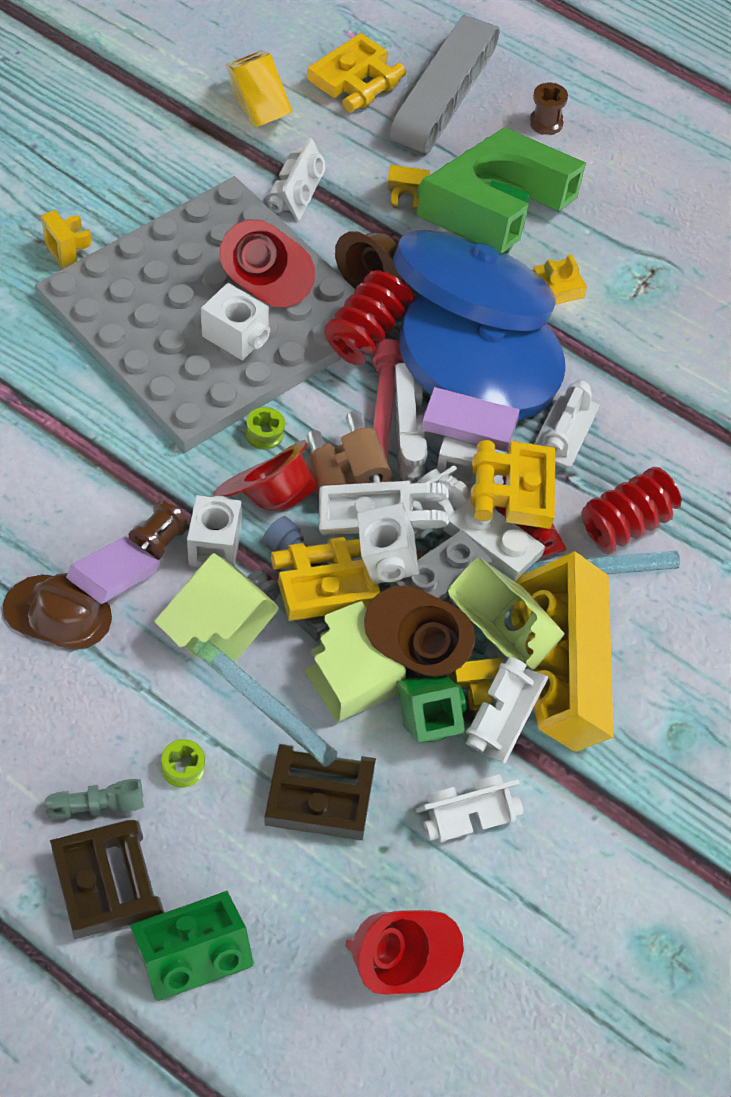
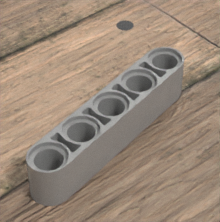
[390,15,500,154]

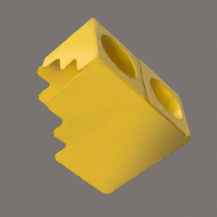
[225,50,293,127]

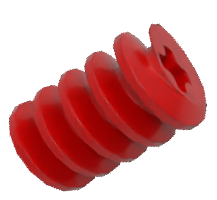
[324,270,415,365]
[581,467,682,555]

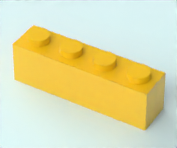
[509,551,614,752]

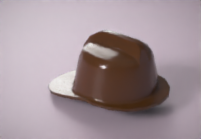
[335,231,405,289]
[3,573,112,650]
[364,585,475,677]

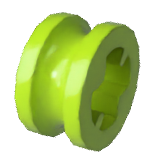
[245,407,285,450]
[161,739,205,788]

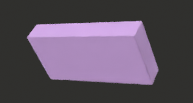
[421,387,520,452]
[66,536,160,604]

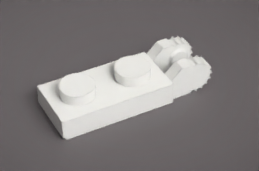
[394,363,427,484]
[419,475,545,581]
[319,481,449,535]

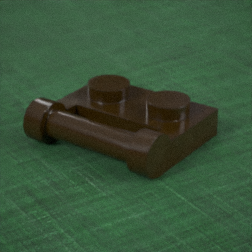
[264,744,376,841]
[50,820,165,940]

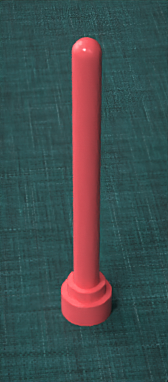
[372,339,404,459]

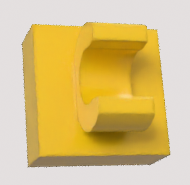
[388,165,430,211]
[41,210,92,269]
[533,254,587,305]
[449,658,502,711]

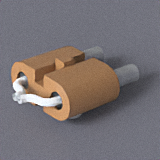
[306,411,392,499]

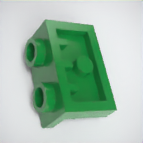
[130,891,254,1001]

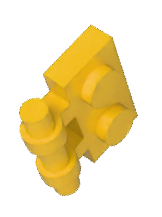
[307,33,406,113]
[471,440,555,529]
[271,537,380,621]

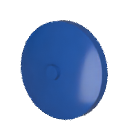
[393,230,556,331]
[398,294,565,420]

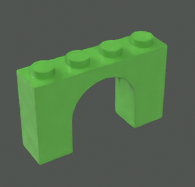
[416,127,586,255]

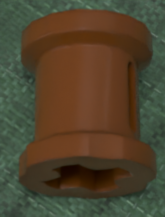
[530,82,568,135]
[128,501,189,560]

